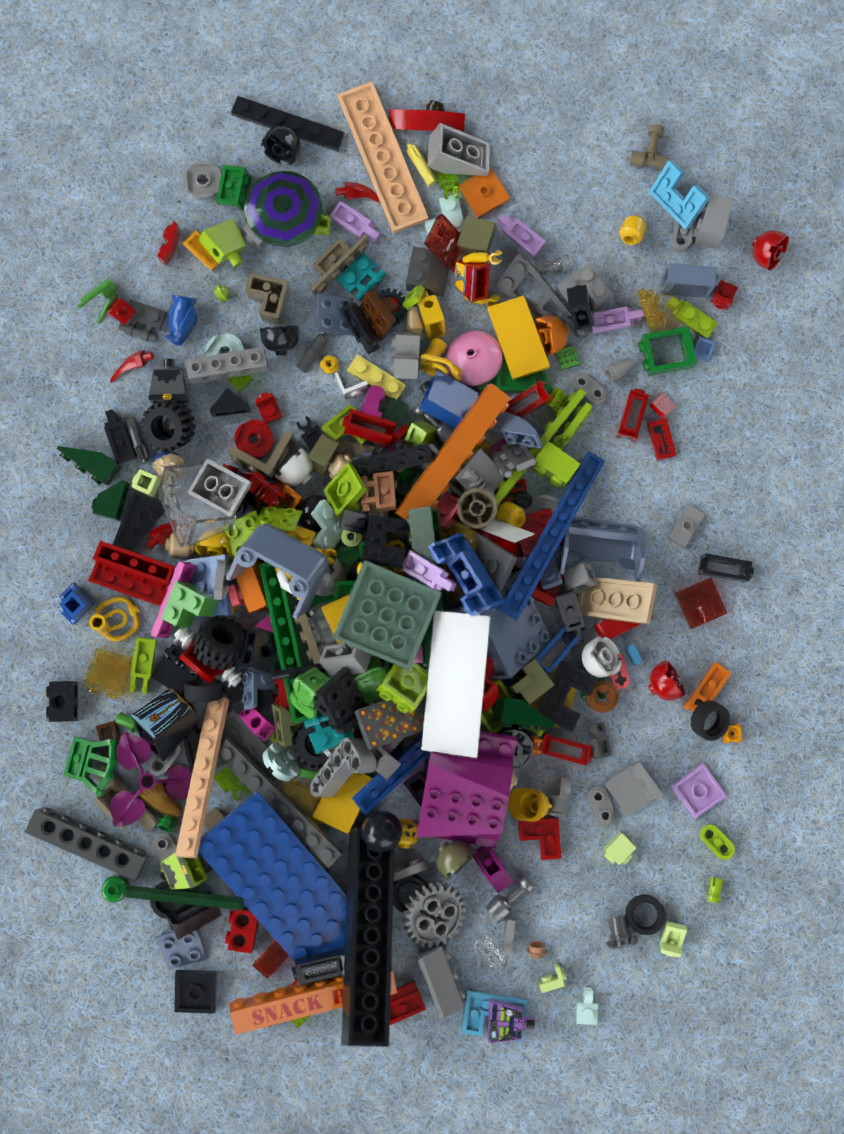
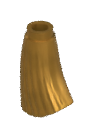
[137,783,183,819]

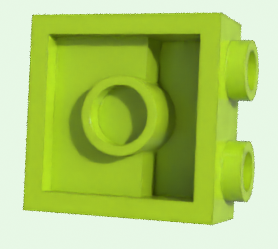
[323,462,367,519]
[377,662,429,713]

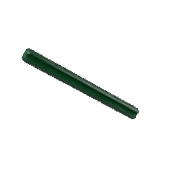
[125,885,244,910]

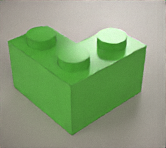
[161,581,219,627]

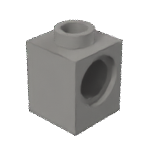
[564,563,598,594]

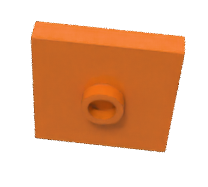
[458,166,510,219]

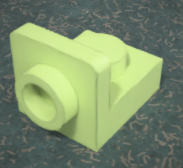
[538,963,567,993]

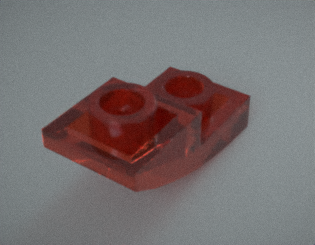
[252,939,289,979]

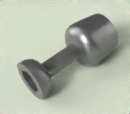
[414,406,455,445]
[486,875,535,923]

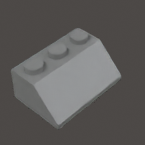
[418,944,466,1020]

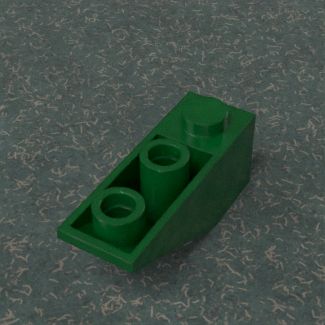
[56,446,121,486]
[492,697,555,730]

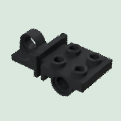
[315,667,371,736]

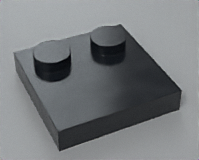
[174,970,217,1013]

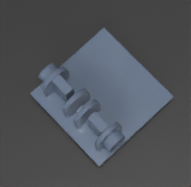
[317,293,354,336]
[156,929,207,970]

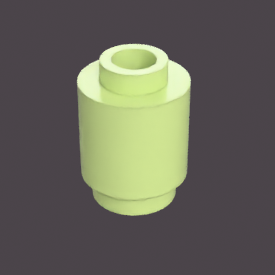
[341,530,364,547]

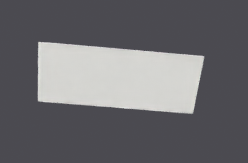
[422,611,490,758]

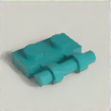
[336,253,386,302]
[303,714,354,754]

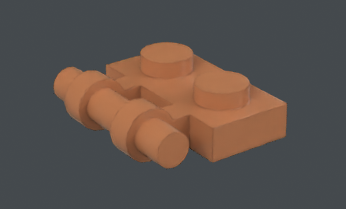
[360,471,397,514]

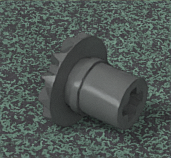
[606,916,638,950]

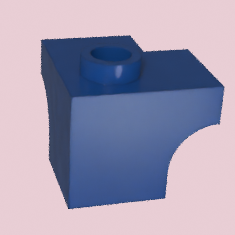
[59,583,95,625]

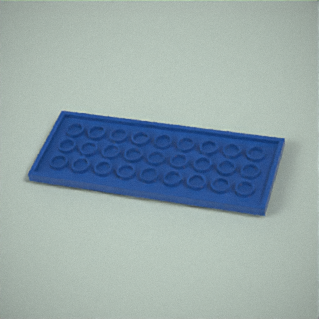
[198,790,347,973]

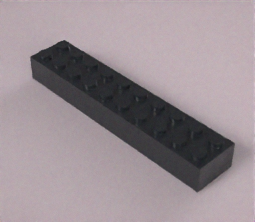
[341,829,395,1047]

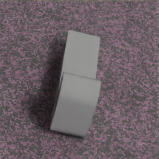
[310,738,376,797]

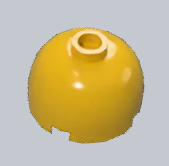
[195,526,234,560]

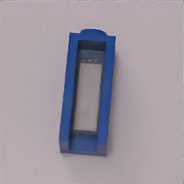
[536,627,579,675]

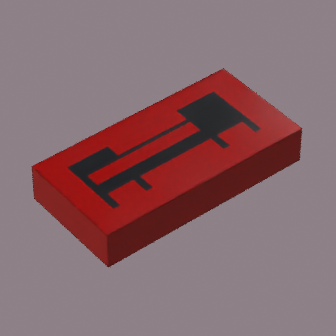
[647,418,676,461]

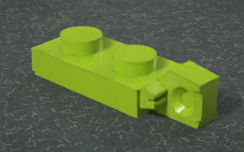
[666,297,718,339]
[552,402,592,451]

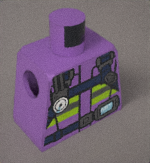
[487,998,535,1043]

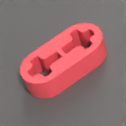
[609,653,630,689]

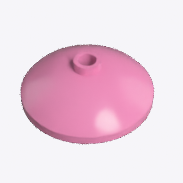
[445,331,503,387]

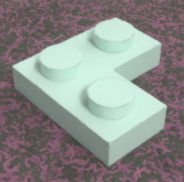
[424,195,464,241]
[311,500,343,551]

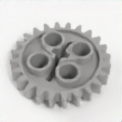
[402,882,466,948]

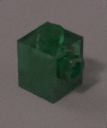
[381,397,409,430]

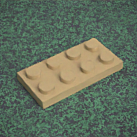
[578,577,657,625]

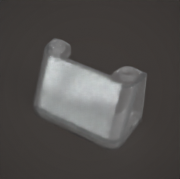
[159,463,236,547]

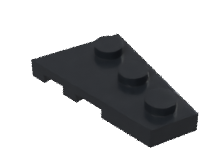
[112,490,171,551]

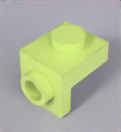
[660,921,687,957]

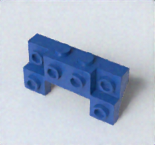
[428,533,505,617]

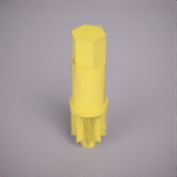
[406,143,437,187]

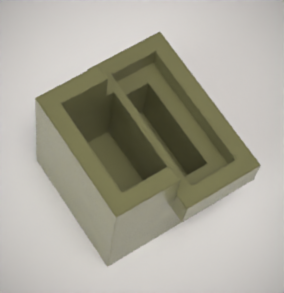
[457,216,498,257]
[506,659,554,704]

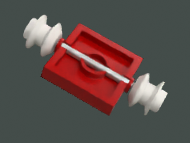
[174,627,242,688]

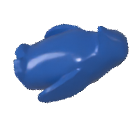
[165,294,198,346]

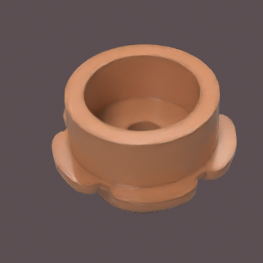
[527,941,547,959]

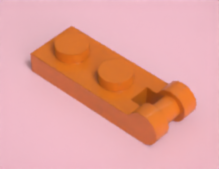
[683,662,732,712]

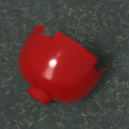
[752,230,789,271]
[648,660,686,701]

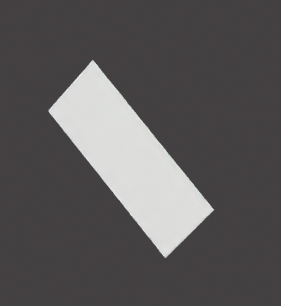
[479,519,534,543]

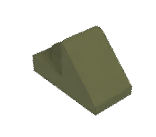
[308,434,340,477]
[272,703,304,747]

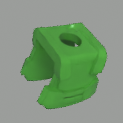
[352,655,386,704]
[290,667,330,719]

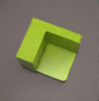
[405,420,437,445]

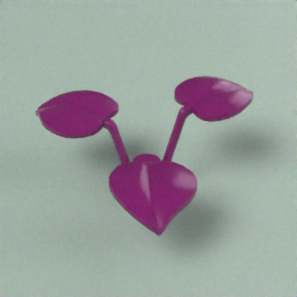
[110,733,192,827]

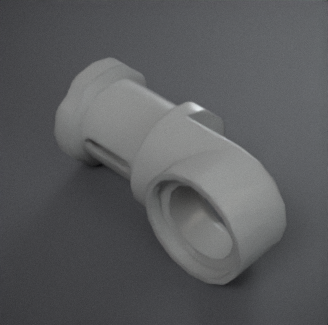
[548,776,571,817]

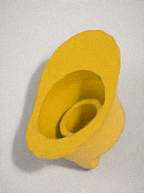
[508,788,552,822]

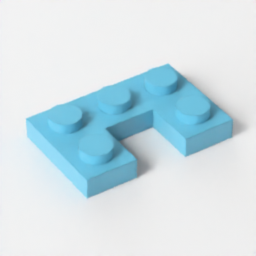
[649,160,711,229]
[462,990,528,1042]

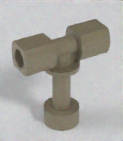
[629,124,670,171]

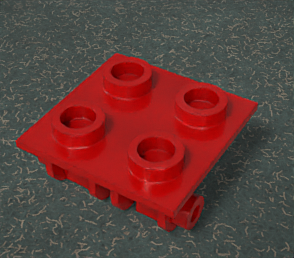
[241,471,285,507]
[519,508,562,556]

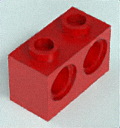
[225,907,259,954]

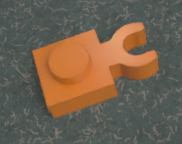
[527,734,542,756]

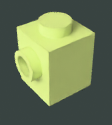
[131,469,162,498]
[603,832,636,865]

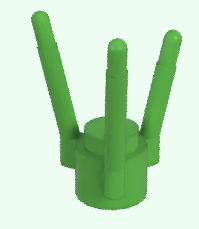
[77,278,118,324]

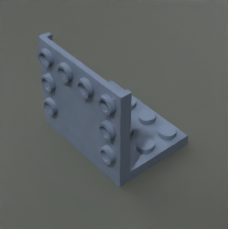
[450,571,552,680]

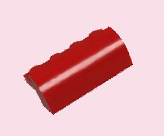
[88,541,175,606]

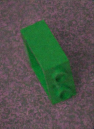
[638,326,697,376]

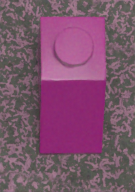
[471,846,514,893]

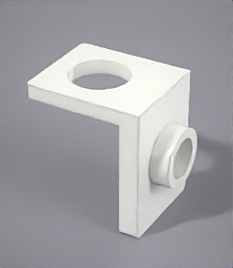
[335,372,369,398]

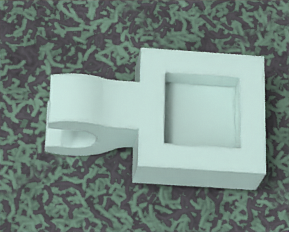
[576,987,598,1025]

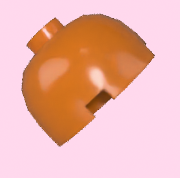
[534,315,569,356]

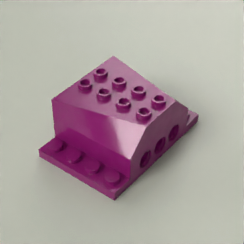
[416,731,517,848]

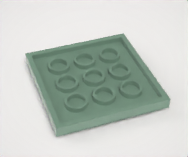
[332,560,441,670]

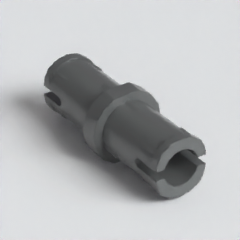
[296,334,328,373]

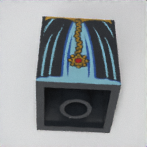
[131,687,198,762]

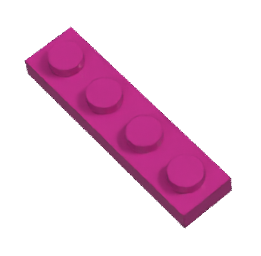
[151,561,197,638]

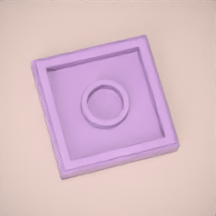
[670,763,727,819]

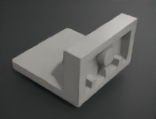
[604,761,663,816]

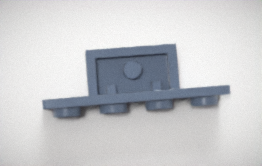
[242,631,275,710]

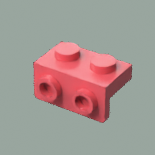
[435,492,459,536]

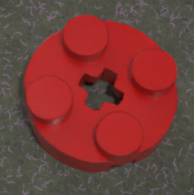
[234,420,274,459]

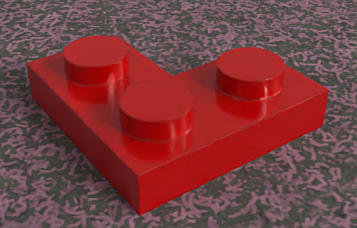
[518,817,562,860]

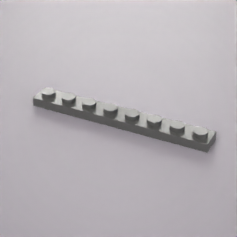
[218,738,343,868]

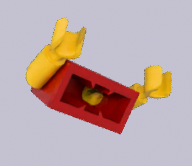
[452,250,503,307]

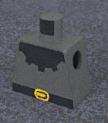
[148,358,189,404]

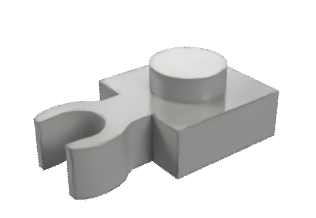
[502,917,519,955]

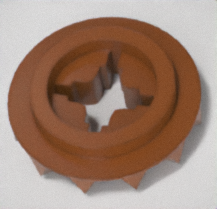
[586,681,618,713]

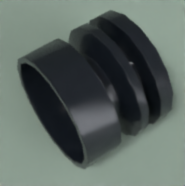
[496,724,533,770]

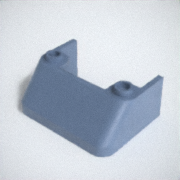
[560,517,646,582]
[226,523,329,618]

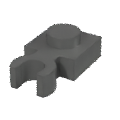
[589,722,612,759]

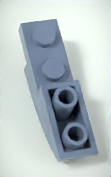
[486,412,543,448]

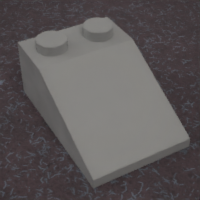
[427,123,490,176]
[187,459,252,518]

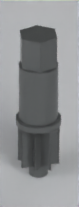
[125,418,150,464]

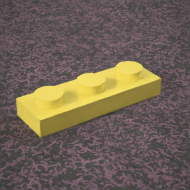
[347,354,406,402]

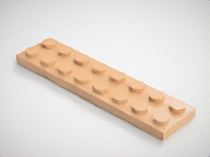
[337,81,428,234]

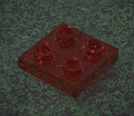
[424,214,461,270]
[674,577,727,629]

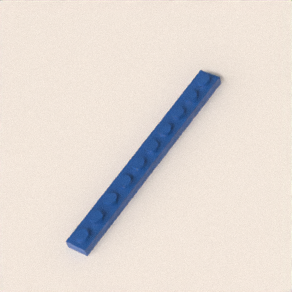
[499,451,605,620]
[351,678,512,815]

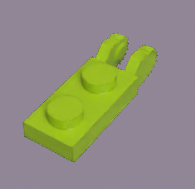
[130,637,157,695]

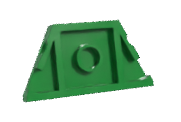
[478,352,553,394]

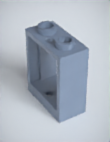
[661,263,719,298]

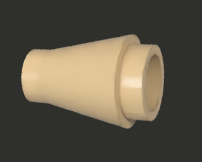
[405,307,424,335]

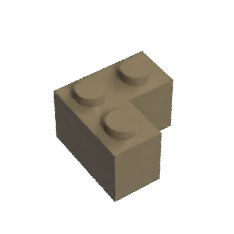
[245,273,290,325]

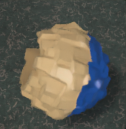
[152,451,184,482]

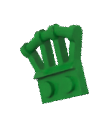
[63,736,118,797]

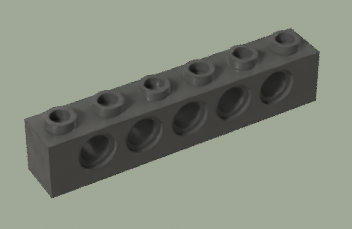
[25,807,149,881]

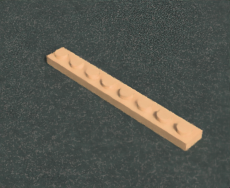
[175,697,229,858]

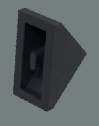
[210,388,251,417]
[403,771,426,806]

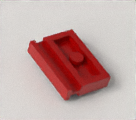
[390,980,426,1025]

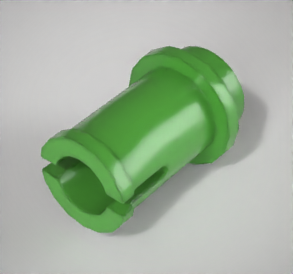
[115,712,138,733]

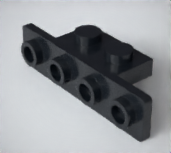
[352,439,433,477]

